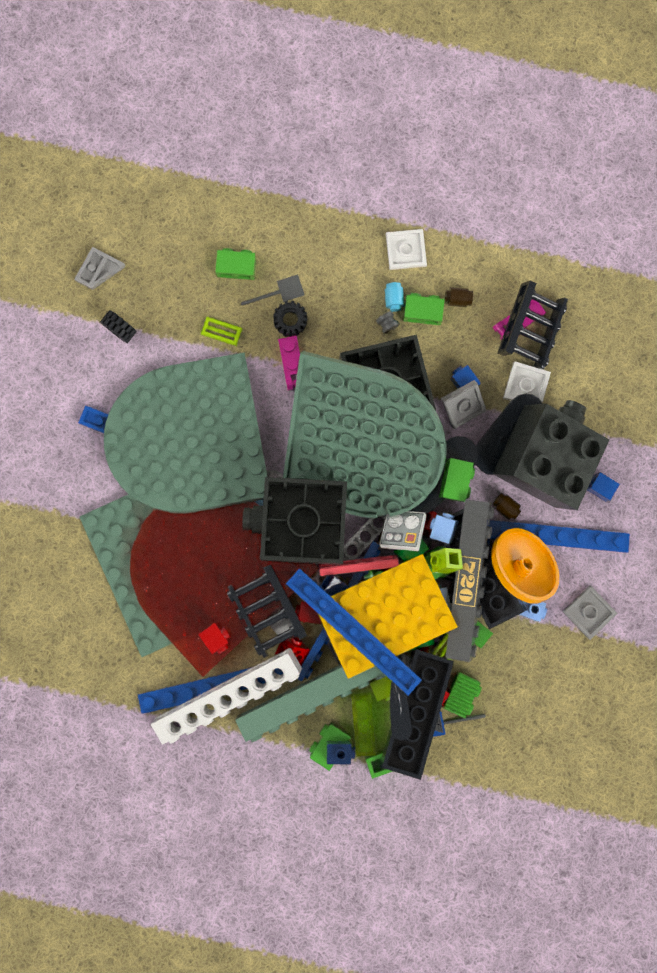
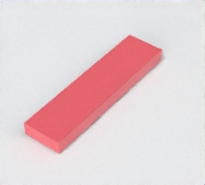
[319,555,399,576]

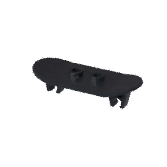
[476,393,543,475]
[409,436,479,514]

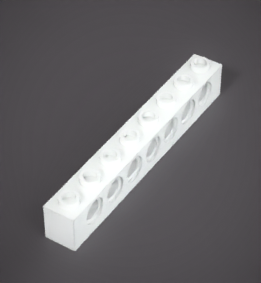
[151,648,302,745]

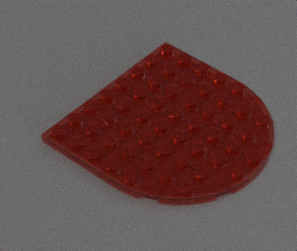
[130,501,319,677]

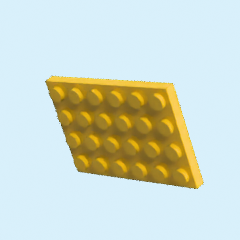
[318,554,458,679]

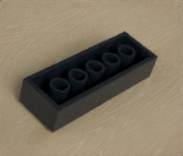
[443,509,527,629]
[379,649,454,780]

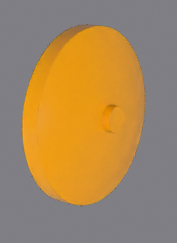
[491,528,559,604]

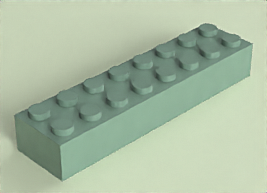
[235,665,386,743]

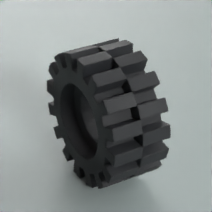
[273,301,307,337]
[100,310,137,344]

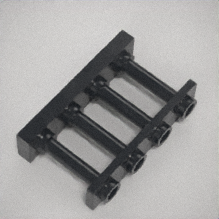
[497,280,568,369]
[227,564,307,658]

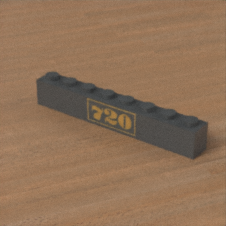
[446,499,494,662]

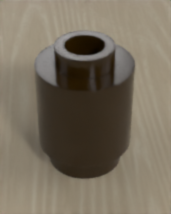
[445,287,473,307]
[492,492,521,520]

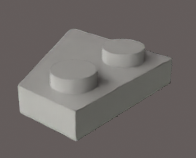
[74,247,126,290]

